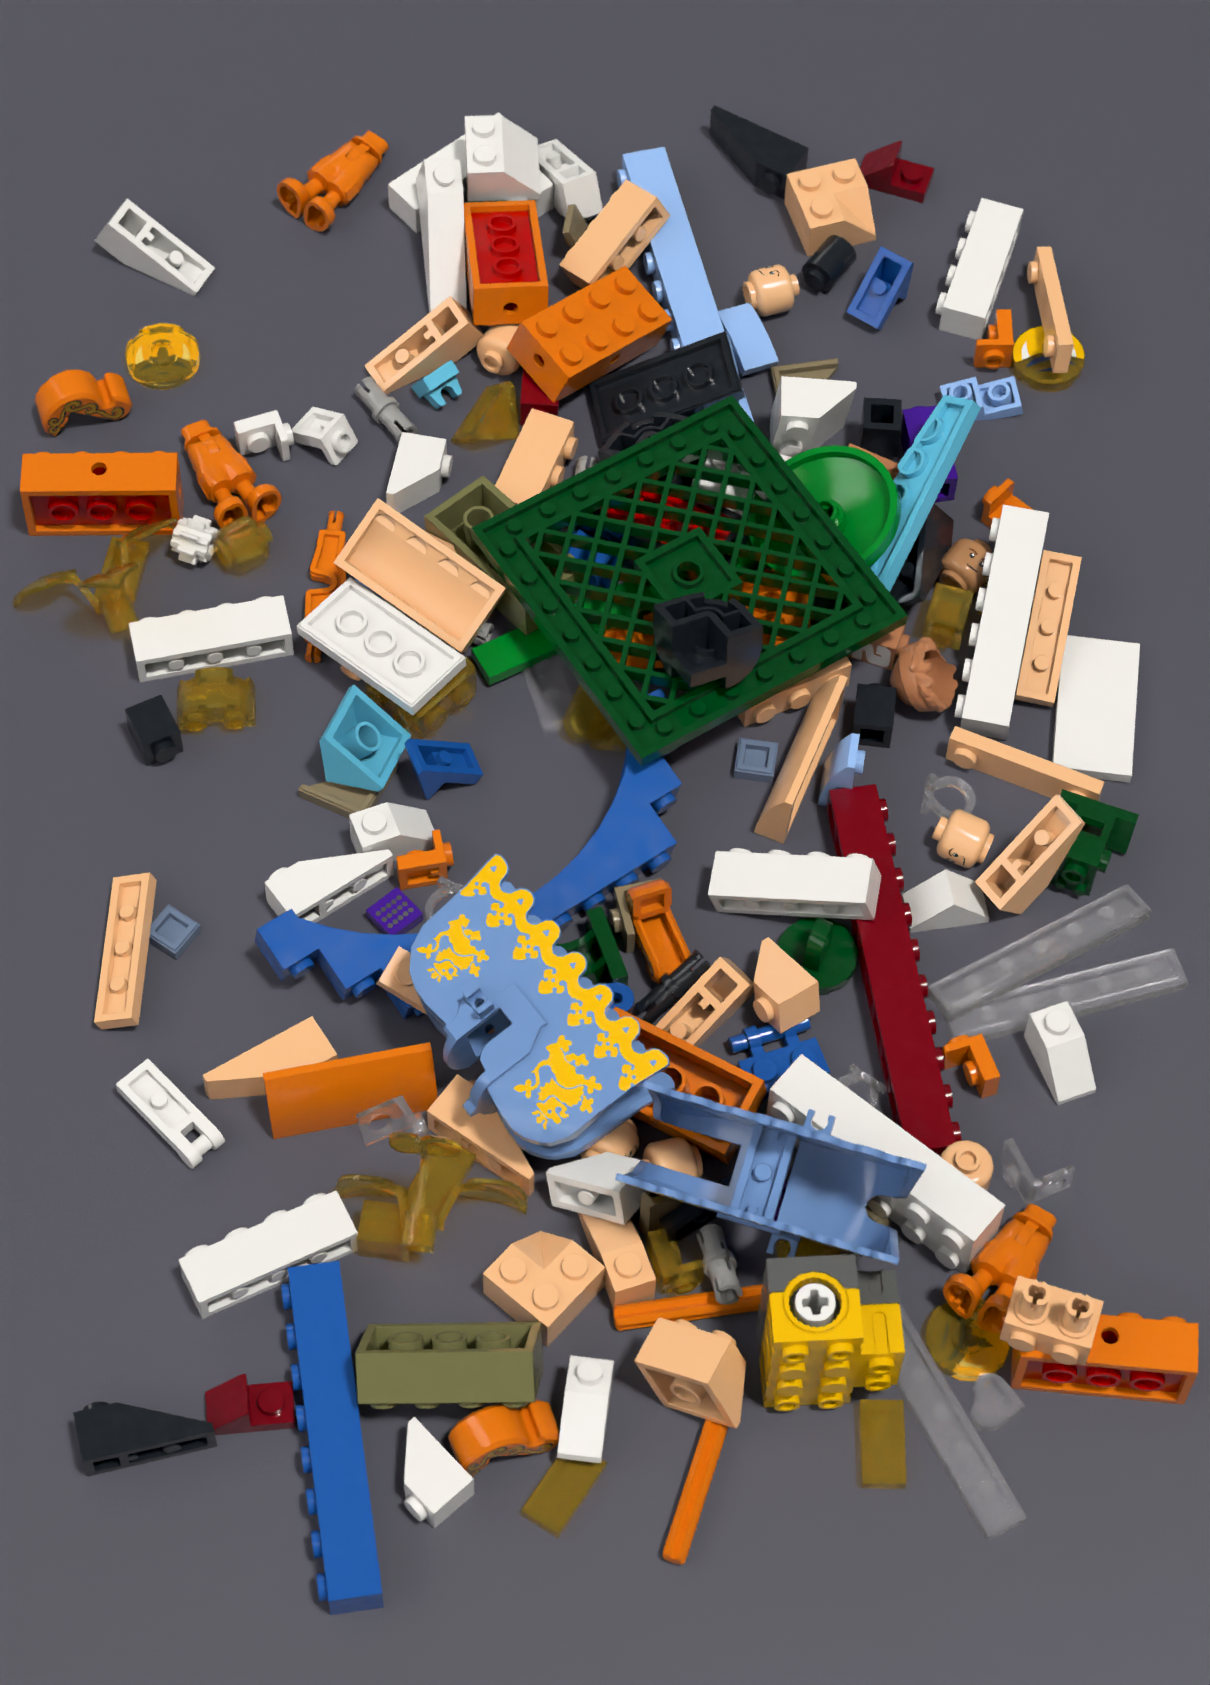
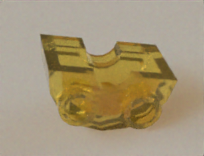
[177,667,256,731]

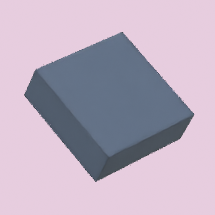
[734,737,778,783]
[149,904,202,961]

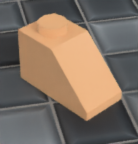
[753,937,820,1034]

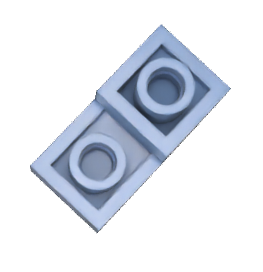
[718,302,779,376]
[940,376,1023,421]
[818,733,866,806]

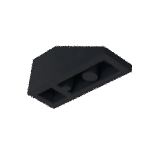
[709,105,809,199]
[890,504,954,607]
[73,1401,217,1477]

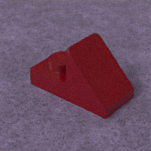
[860,141,934,204]
[205,1374,296,1436]

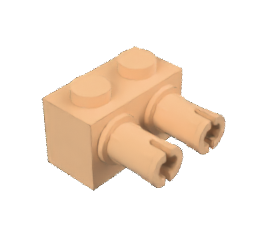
[999,1275,1104,1365]

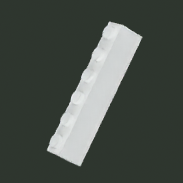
[954,505,1049,740]

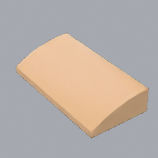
[333,498,506,653]
[754,675,848,844]

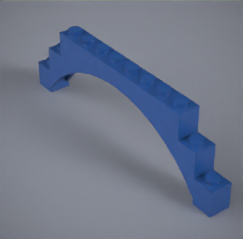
[254,688,682,1020]

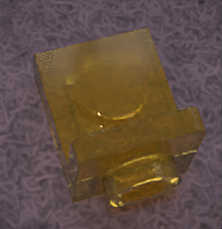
[647,1228,705,1295]

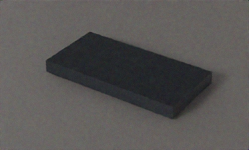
[588,331,745,445]

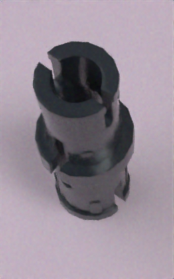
[635,949,711,1024]

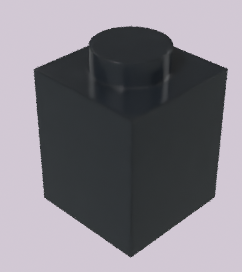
[860,397,902,457]
[852,683,897,748]
[125,695,183,766]

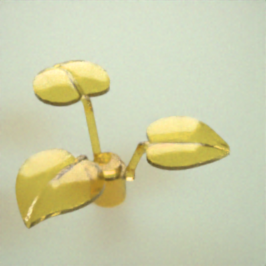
[13,518,178,634]
[333,1132,528,1253]

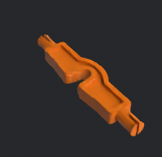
[303,510,347,663]

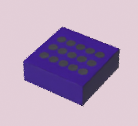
[366,887,424,935]

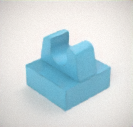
[411,359,462,409]

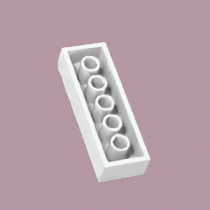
[766,1054,1005,1274]

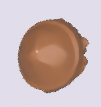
[889,637,958,713]

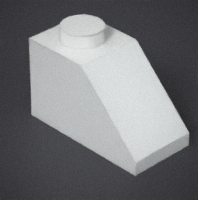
[386,432,453,513]
[349,802,434,861]
[1024,1001,1096,1106]
[546,1152,650,1225]
[557,1355,614,1464]
[404,1417,474,1529]

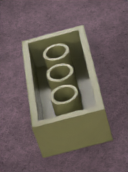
[424,475,584,636]
[355,1321,544,1409]

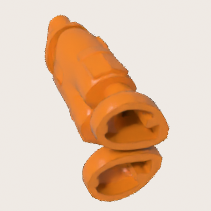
[277,131,389,231]
[181,420,282,532]
[943,1204,1057,1334]

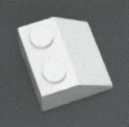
[465,115,541,202]
[770,376,856,457]

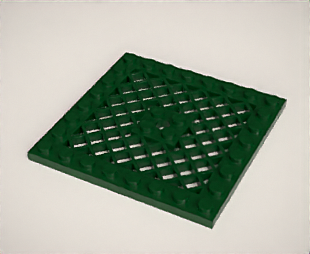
[471,395,908,767]

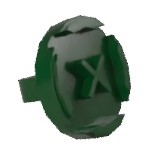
[778,917,858,995]

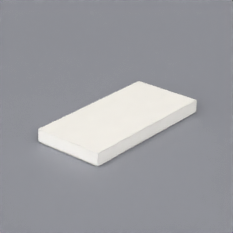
[296,577,466,715]
[1052,635,1140,783]

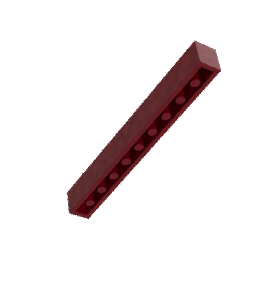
[826,784,962,1157]

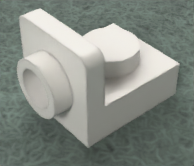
[291,407,358,465]
[233,410,294,461]

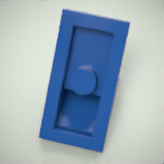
[847,246,914,330]
[404,739,483,800]

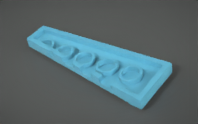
[870,395,981,592]

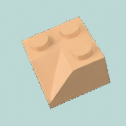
[784,158,876,256]
[483,1231,605,1347]
[634,1317,746,1429]

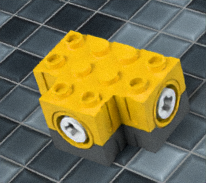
[756,1254,905,1411]

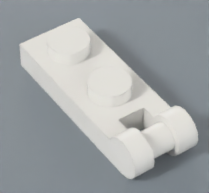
[116,1058,225,1169]

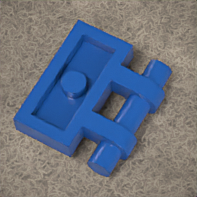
[728,1018,831,1101]

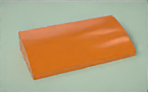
[263,1042,438,1139]

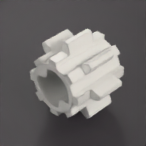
[170,515,220,565]

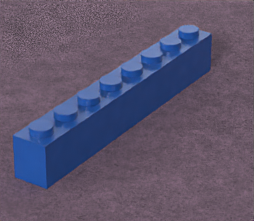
[281,1261,384,1615]

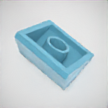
[319,684,411,792]

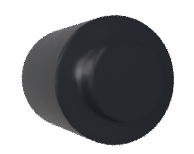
[802,235,857,292]

